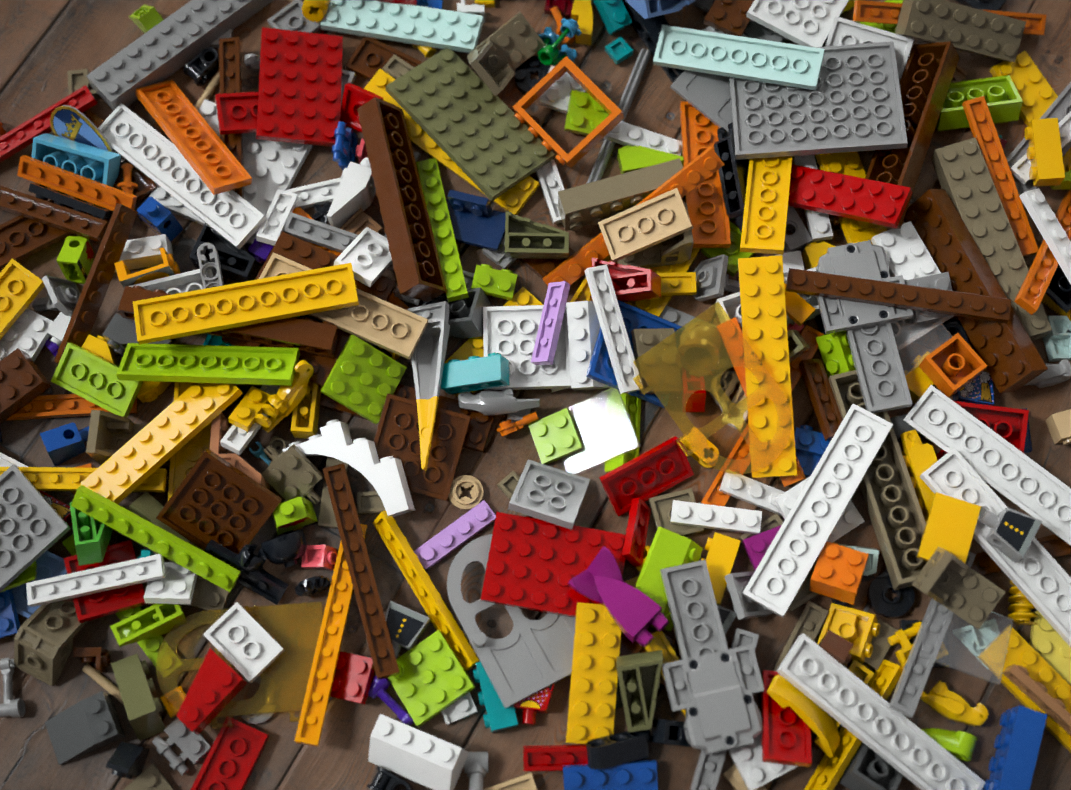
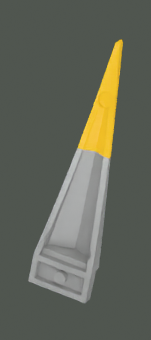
[408,301,450,472]

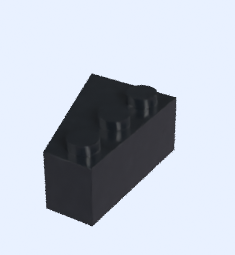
[189,223,260,282]

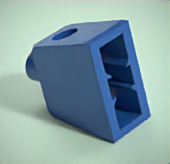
[40,422,89,466]

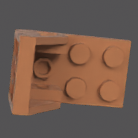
[210,412,270,491]

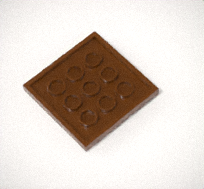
[363,393,472,501]
[156,448,282,554]

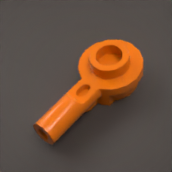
[550,6,576,45]
[496,412,539,437]

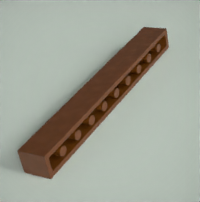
[118,285,340,358]

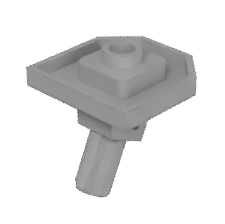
[693,254,740,302]
[32,275,80,317]

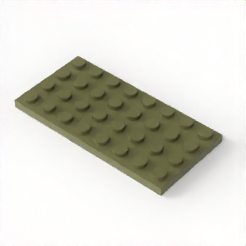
[386,48,555,201]

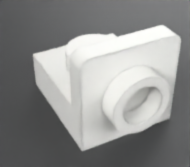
[457,0,485,23]

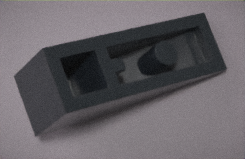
[650,718,692,747]

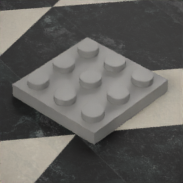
[508,459,590,530]

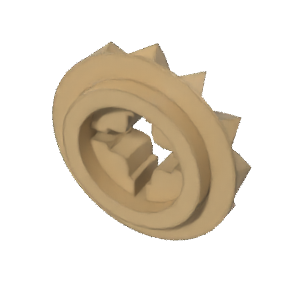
[449,475,483,510]

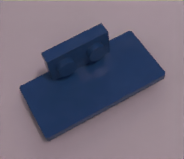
[446,189,506,251]

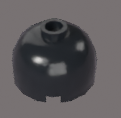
[261,529,307,568]

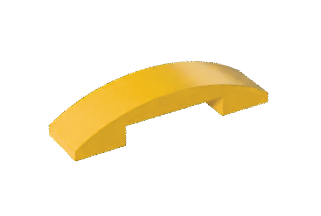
[767,675,840,758]

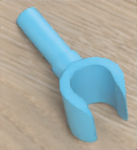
[249,442,271,466]

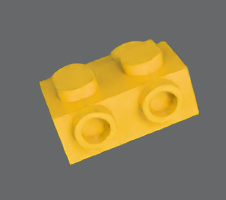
[817,603,880,663]

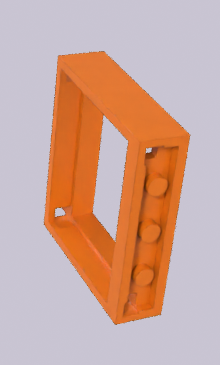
[513,56,624,169]

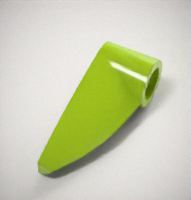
[921,728,977,762]

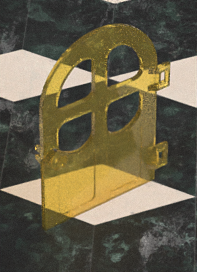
[633,302,792,474]
[156,602,323,728]

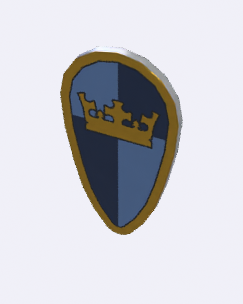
[50,105,114,152]

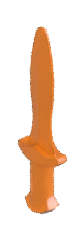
[117,163,138,194]

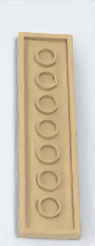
[259,252,429,360]

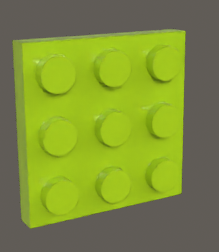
[320,335,407,424]
[388,630,476,727]

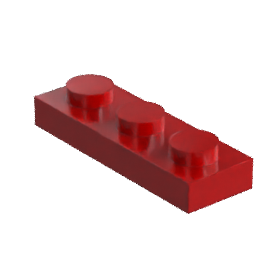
[622,497,651,567]
[523,745,588,771]

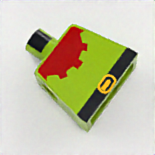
[57,235,95,284]
[272,496,318,536]

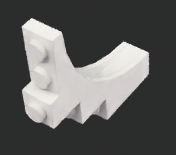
[282,419,415,517]

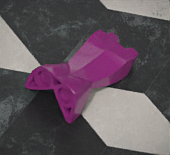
[568,546,668,647]

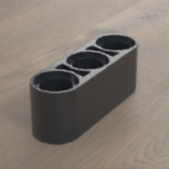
[586,730,652,769]

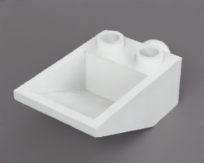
[327,157,376,228]

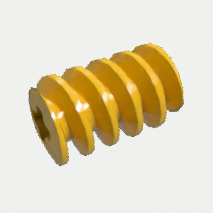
[302,0,330,22]
[1007,580,1038,625]

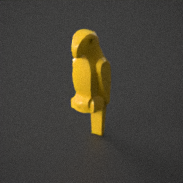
[262,360,314,433]
[920,680,988,727]

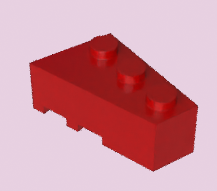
[591,258,661,302]
[176,648,247,735]

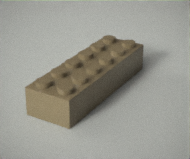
[895,0,1026,62]
[558,158,685,231]

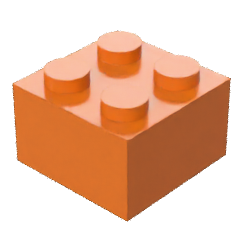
[919,333,987,398]
[809,541,869,605]

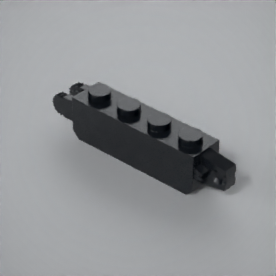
[714,122,749,233]

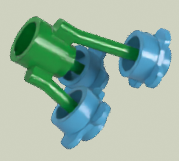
[537,18,581,66]

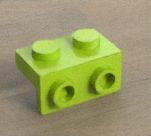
[471,264,517,300]
[816,331,856,378]

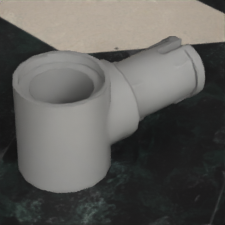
[464,752,489,790]

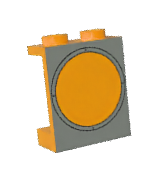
[114,247,180,288]

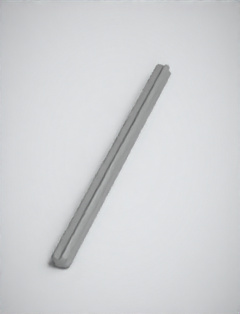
[587,48,651,183]

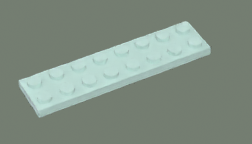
[320,0,484,53]
[653,25,825,90]

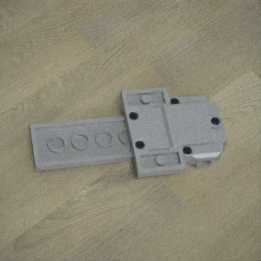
[816,240,913,413]
[660,560,765,754]

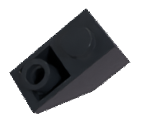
[106,742,150,779]

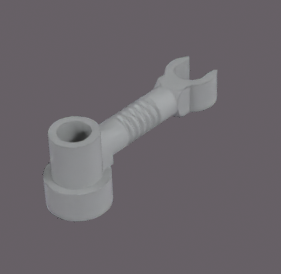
[0,658,26,718]

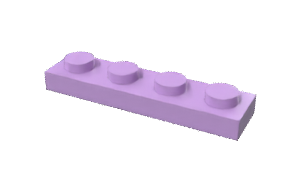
[531,281,570,365]
[414,500,496,571]

